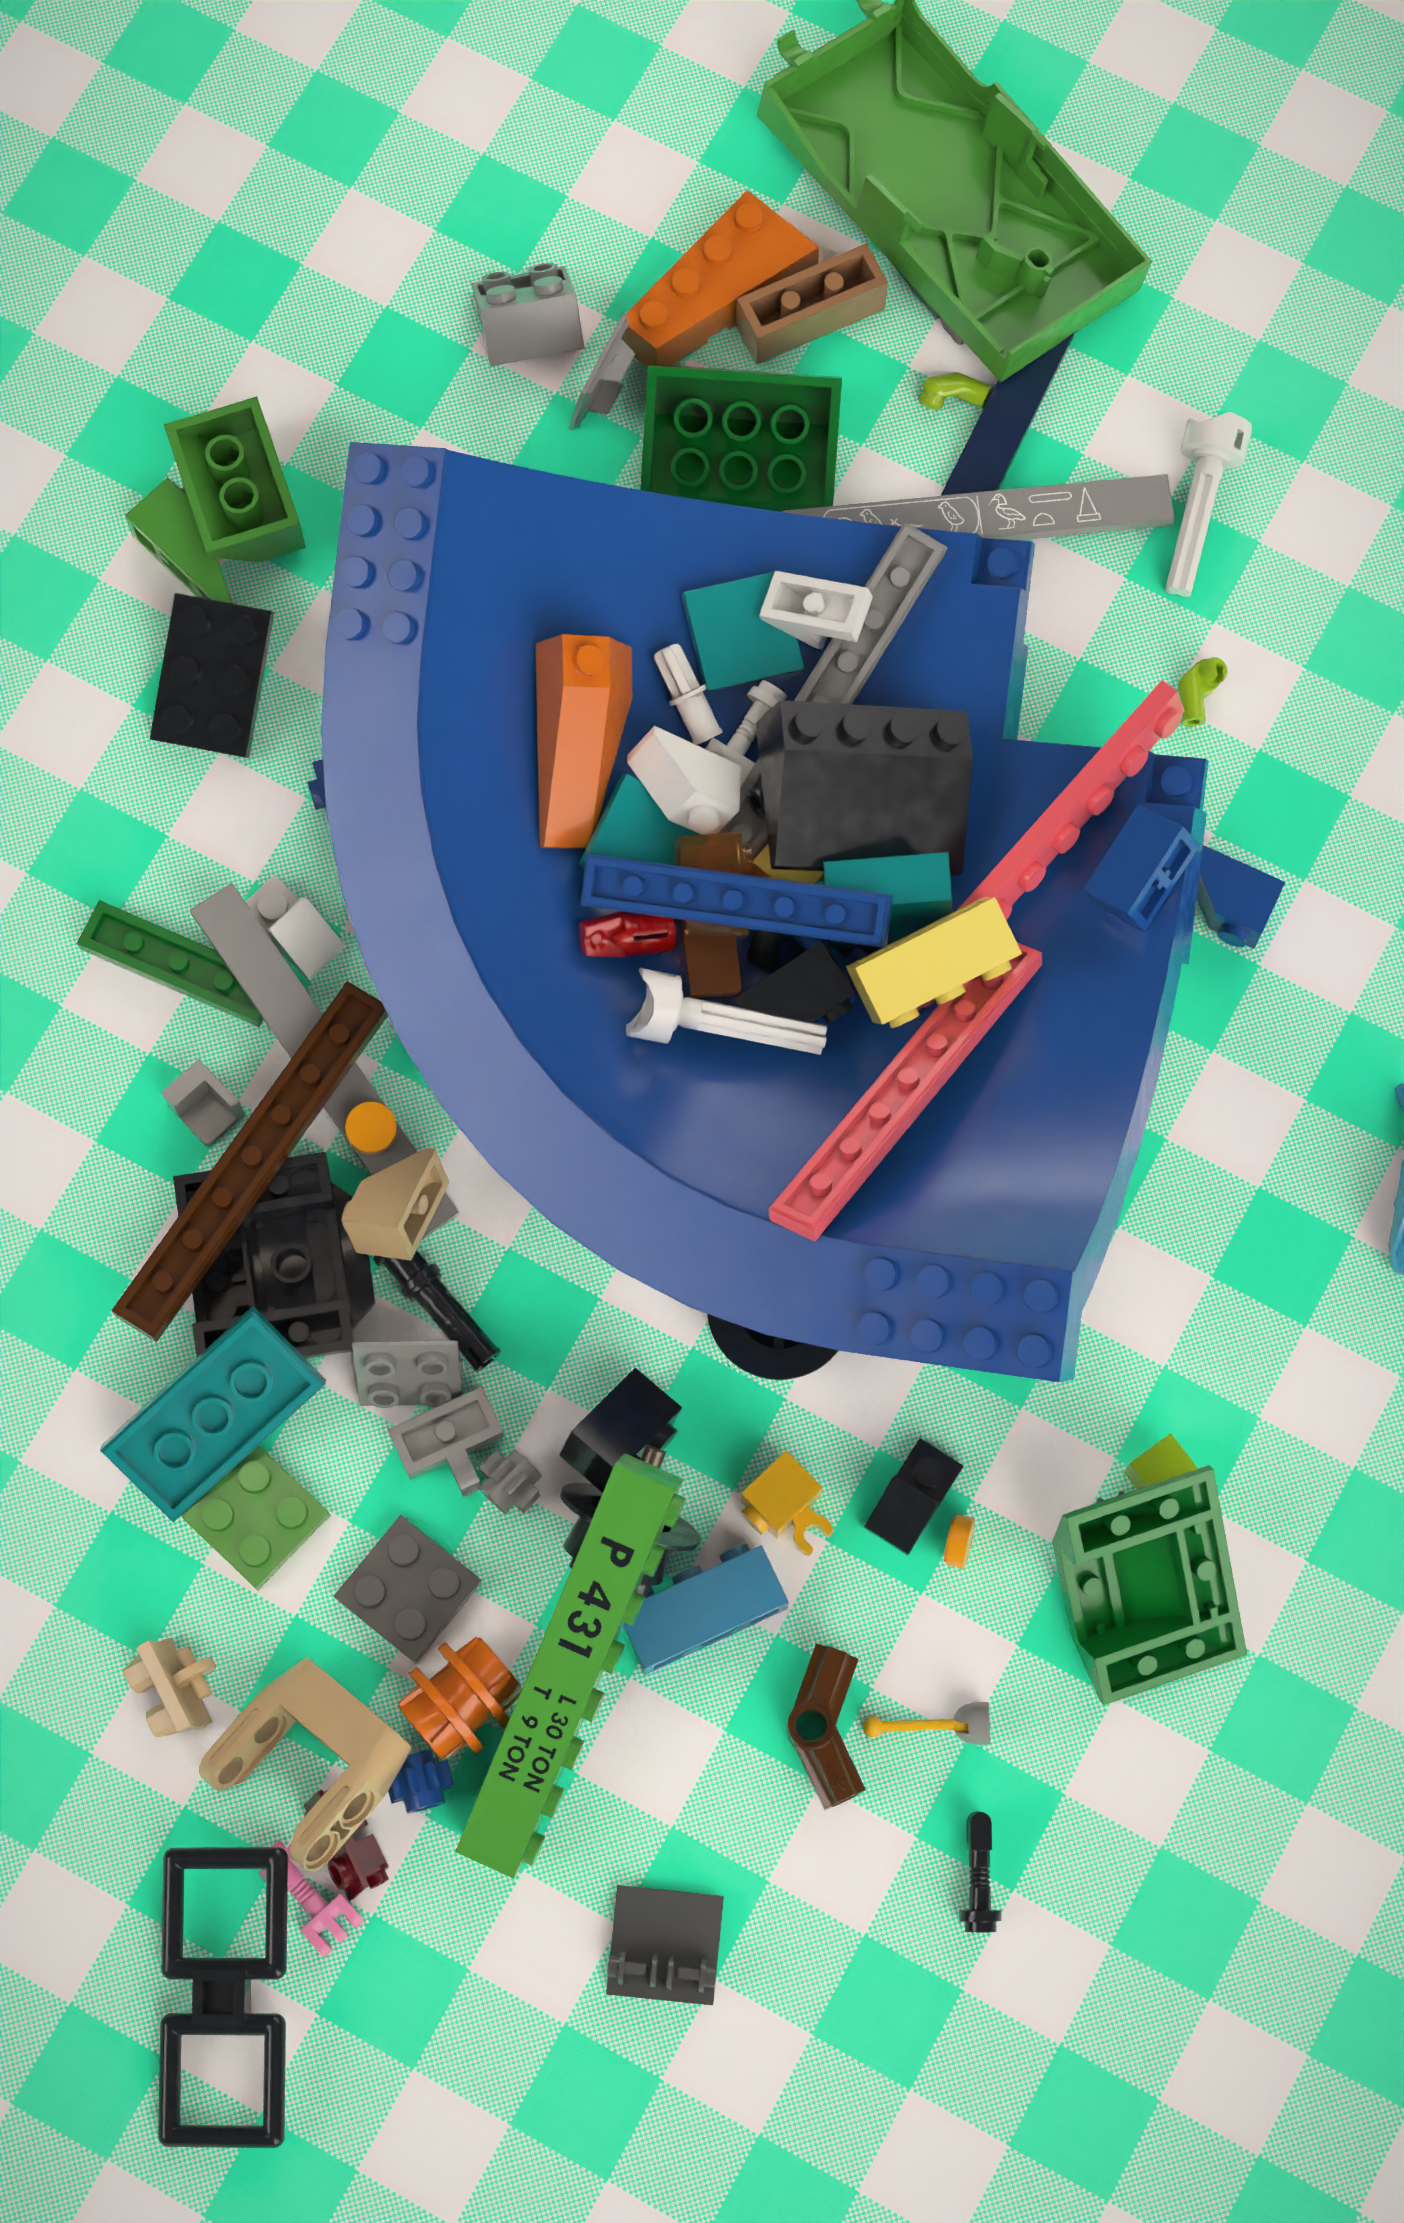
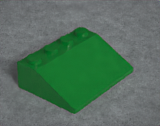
[640,364,842,512]

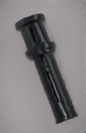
[373,1250,501,1373]

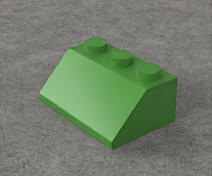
[164,396,306,562]

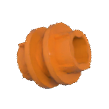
[397,1636,522,1760]

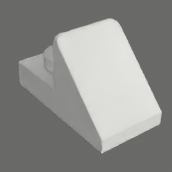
[759,571,873,649]
[246,875,345,981]

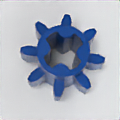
[388,1750,454,1814]

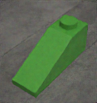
[125,477,233,604]

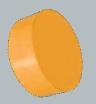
[345,1102,397,1155]
[944,1514,976,1569]

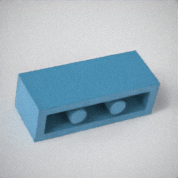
[623,1543,789,1675]

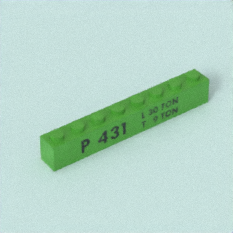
[455,1453,686,1879]

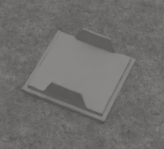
[568,312,635,430]

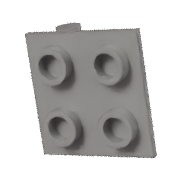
[352,1341,463,1408]

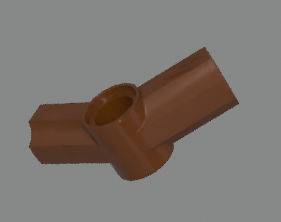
[786,1644,866,1811]

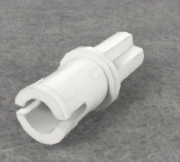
[654,644,723,745]

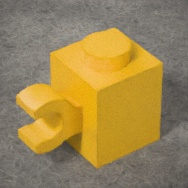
[740,1450,833,1556]

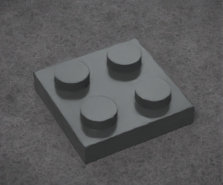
[334,1515,482,1664]

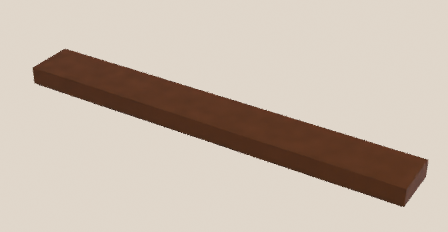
[111,981,388,1343]

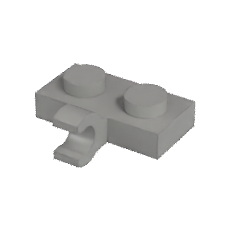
[387,1386,505,1497]

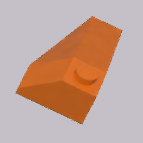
[535,634,633,849]

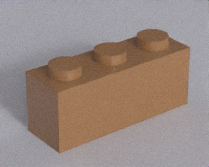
[736,243,888,365]

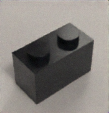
[559,1367,682,1493]

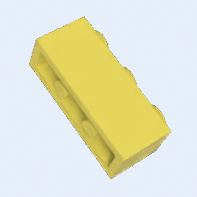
[846,897,1022,1028]

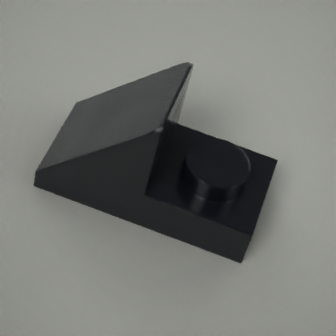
[864,1438,964,1556]

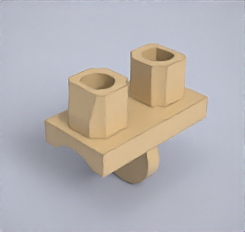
[123,1638,217,1738]

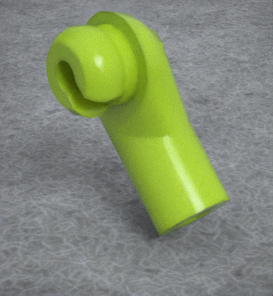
[919,372,992,411]
[1178,657,1228,727]

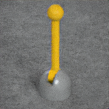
[863,1702,991,1745]

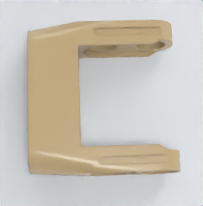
[199,1657,412,1872]

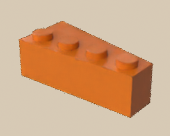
[623,190,819,368]

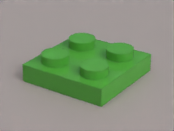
[182,1445,331,1591]

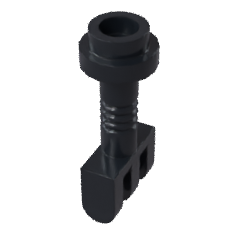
[959,1811,1002,1933]

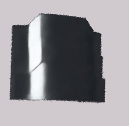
[173,1152,376,1359]

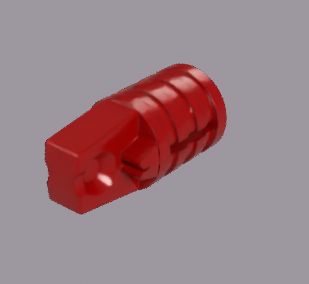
[579,911,676,958]

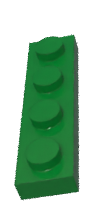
[77,900,263,1028]

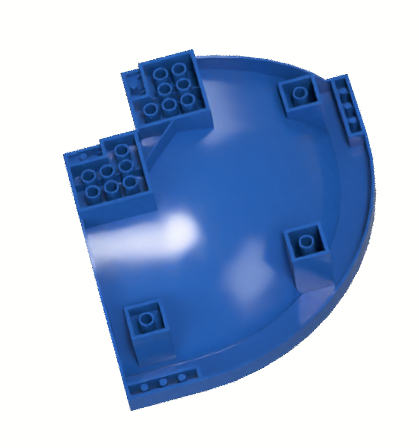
[321,442,1209,1382]

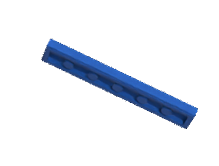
[580,854,893,947]

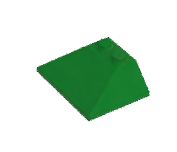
[1052,1465,1247,1705]

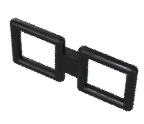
[158,1847,288,2148]

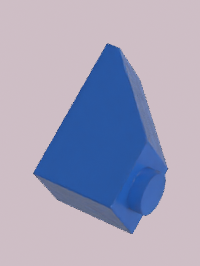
[1197,845,1286,949]

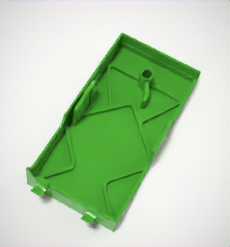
[757,0,1152,382]

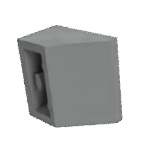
[472,263,585,366]

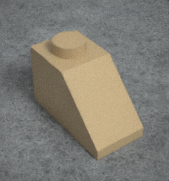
[341,1148,449,1261]

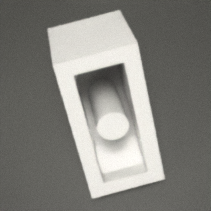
[627,726,741,839]

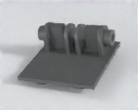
[606,1885,724,2006]

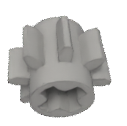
[478,1449,542,1514]

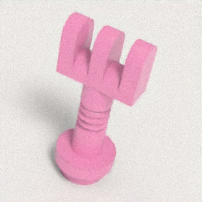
[258,1840,365,1958]

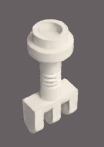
[705,680,787,787]

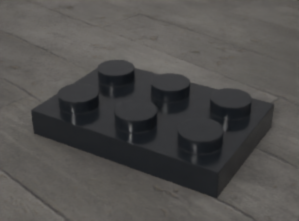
[150,593,275,758]

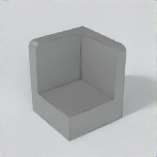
[161,1059,245,1147]

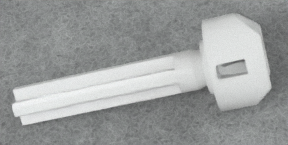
[1165,412,1252,597]
[626,968,828,1055]

